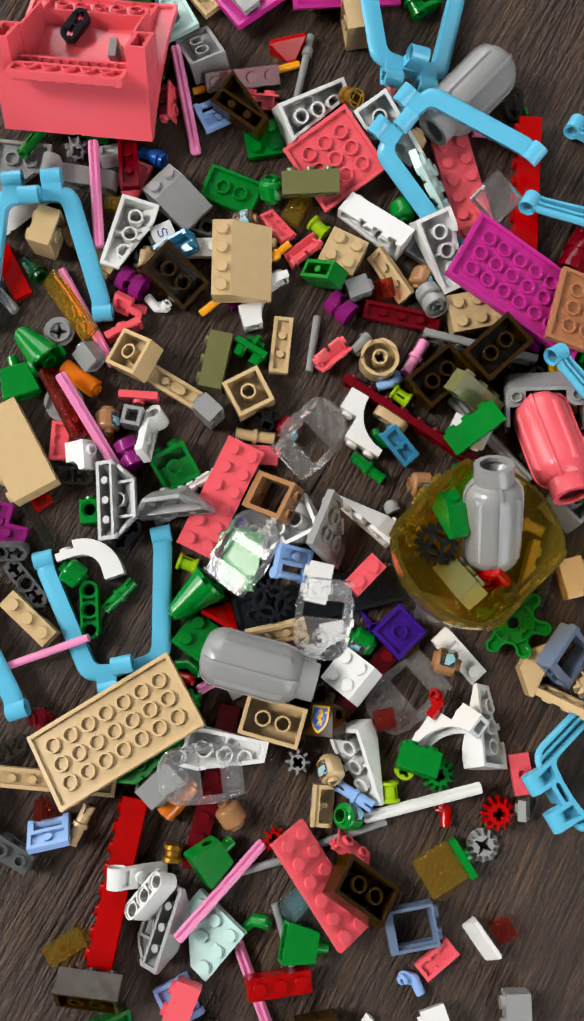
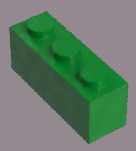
[442,399,507,456]

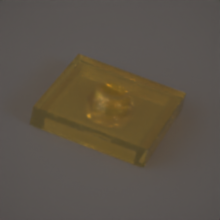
[411,840,469,900]

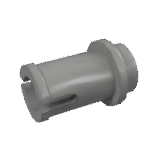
[351,332,373,357]

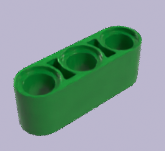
[79,581,102,640]

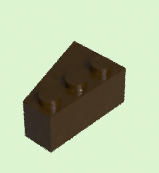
[211,70,270,142]

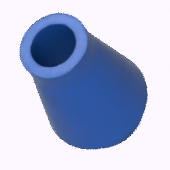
[138,147,168,169]

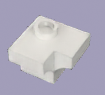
[65,439,104,471]

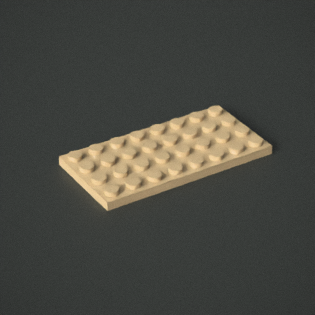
[26,652,206,812]

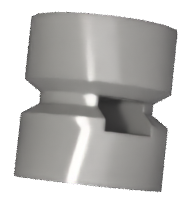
[415,281,449,318]

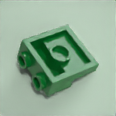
[149,438,201,489]

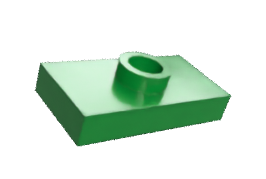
[447,836,478,880]

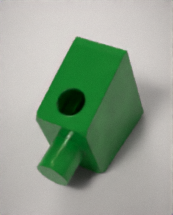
[0,355,44,402]
[183,835,236,890]
[277,919,329,966]

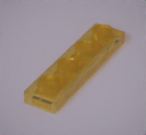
[42,270,99,341]

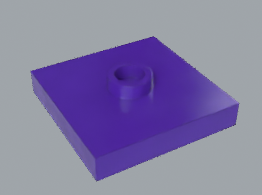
[371,603,428,661]

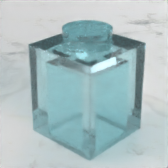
[280,886,309,923]

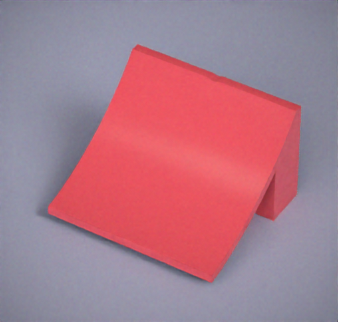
[0,0,178,142]

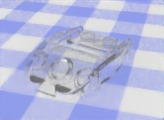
[270,397,347,480]
[202,510,280,597]
[294,575,355,661]
[366,650,452,735]
[157,741,246,806]

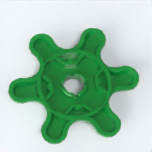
[476,588,552,659]

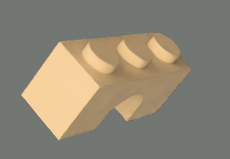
[0,590,61,647]

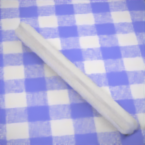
[364,782,483,824]

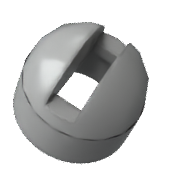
[384,499,401,516]

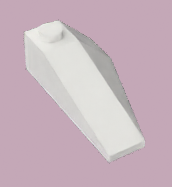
[354,88,426,167]
[257,493,318,559]
[339,495,403,549]
[462,683,508,770]
[330,719,384,806]
[178,726,269,771]

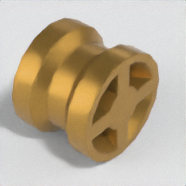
[162,842,185,864]

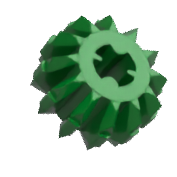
[420,757,455,792]

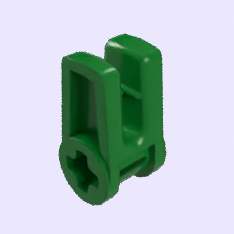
[404,0,442,22]

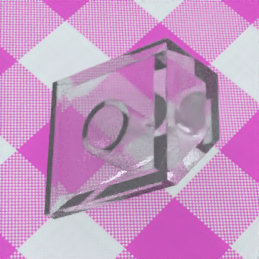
[469,170,523,223]

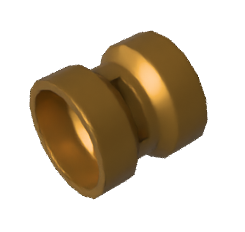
[338,86,364,108]

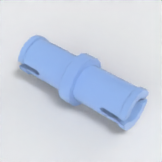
[334,780,376,814]

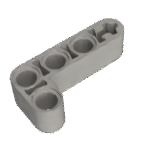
[40,151,119,196]

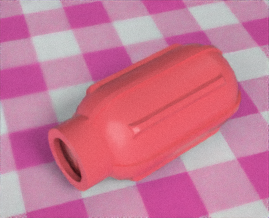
[513,391,584,505]

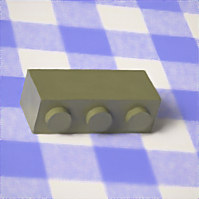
[281,165,340,199]
[196,329,234,394]
[443,368,505,413]
[432,554,488,611]

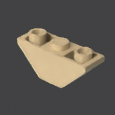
[515,642,547,697]

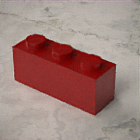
[244,965,313,1003]

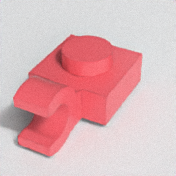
[112,290,148,319]

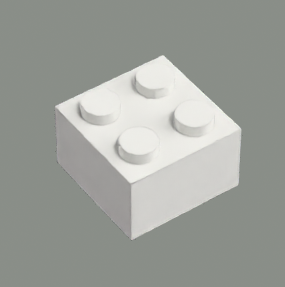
[321,645,383,708]

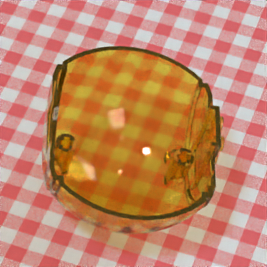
[389,459,567,632]

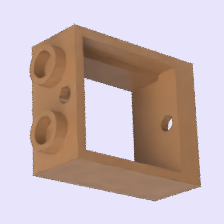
[241,470,305,526]

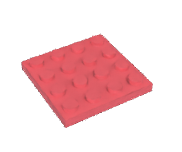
[282,104,385,214]

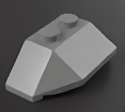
[95,459,138,541]
[137,485,215,522]
[137,885,191,975]

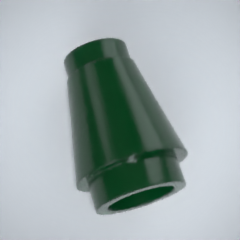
[20,256,47,284]

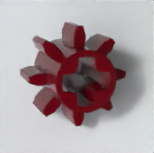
[27,707,54,730]

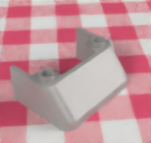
[503,372,584,433]

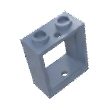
[535,622,584,689]
[385,898,443,956]

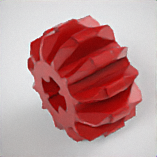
[479,795,515,832]

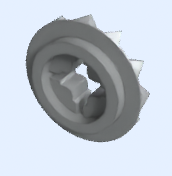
[44,317,75,346]
[466,828,500,863]

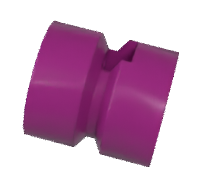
[114,265,151,301]
[322,290,358,326]
[113,435,145,471]

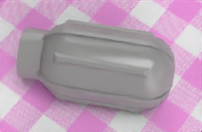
[419,43,516,146]
[461,455,524,572]
[199,627,321,704]

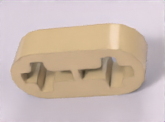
[372,405,408,433]

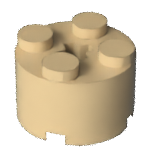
[359,338,399,382]

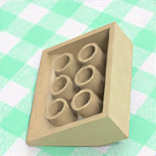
[211,219,272,303]

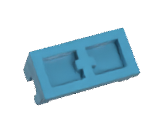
[153,228,200,258]
[378,424,420,467]

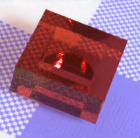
[373,277,397,301]
[372,707,397,732]
[33,797,50,822]
[488,915,518,946]

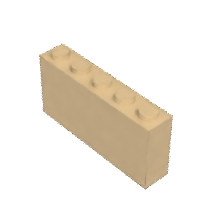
[0,397,61,507]

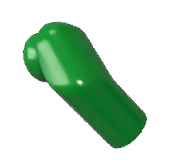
[369,428,389,449]
[175,658,201,678]
[241,913,272,934]

